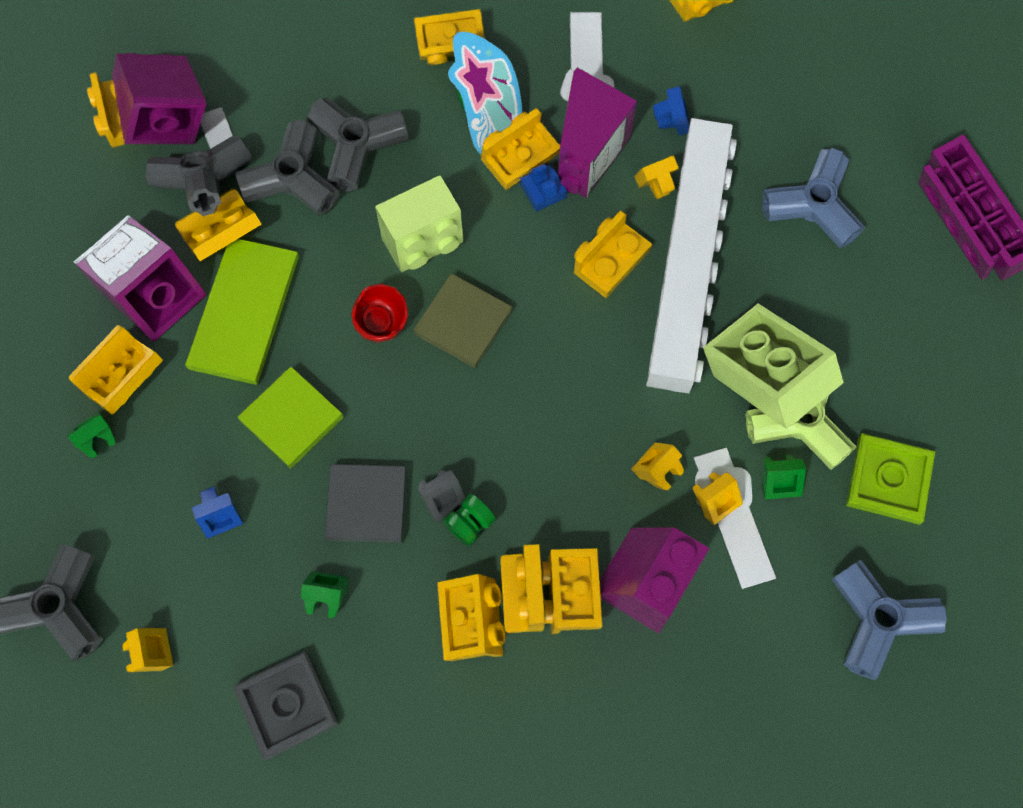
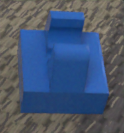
[653,86,690,136]
[520,164,567,212]
[192,486,243,539]

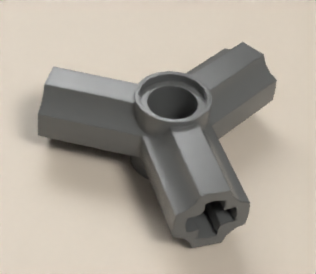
[307,97,409,192]
[236,119,340,216]
[145,135,252,216]
[0,544,103,662]

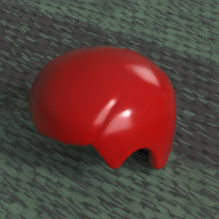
[351,283,408,343]

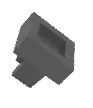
[418,470,465,522]

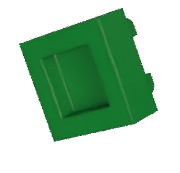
[68,411,115,458]
[762,455,806,500]
[300,571,349,618]

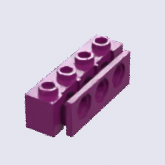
[918,134,1023,281]

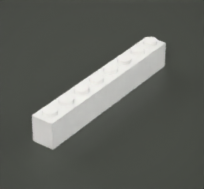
[646,118,737,394]

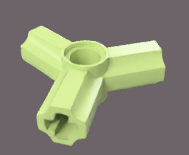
[745,395,856,470]

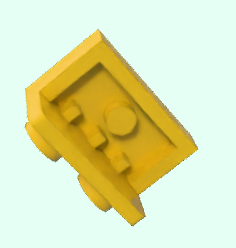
[414,9,485,65]
[481,108,560,190]
[69,325,163,415]

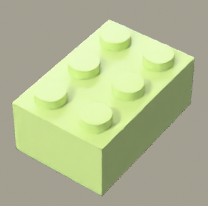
[703,304,844,429]

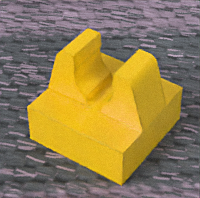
[634,155,679,199]
[631,443,684,490]
[693,472,743,525]
[122,628,174,672]

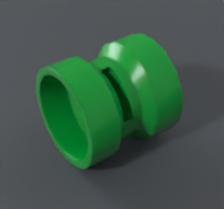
[443,493,496,547]

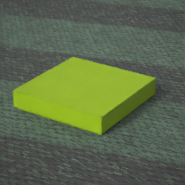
[238,367,344,469]
[845,433,936,525]

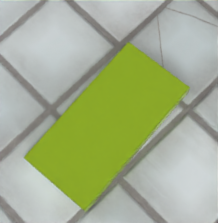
[185,239,299,385]

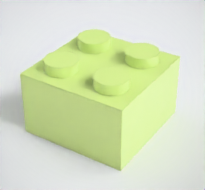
[375,175,463,273]

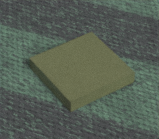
[413,273,512,369]

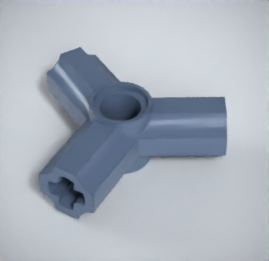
[762,148,865,248]
[832,560,947,680]

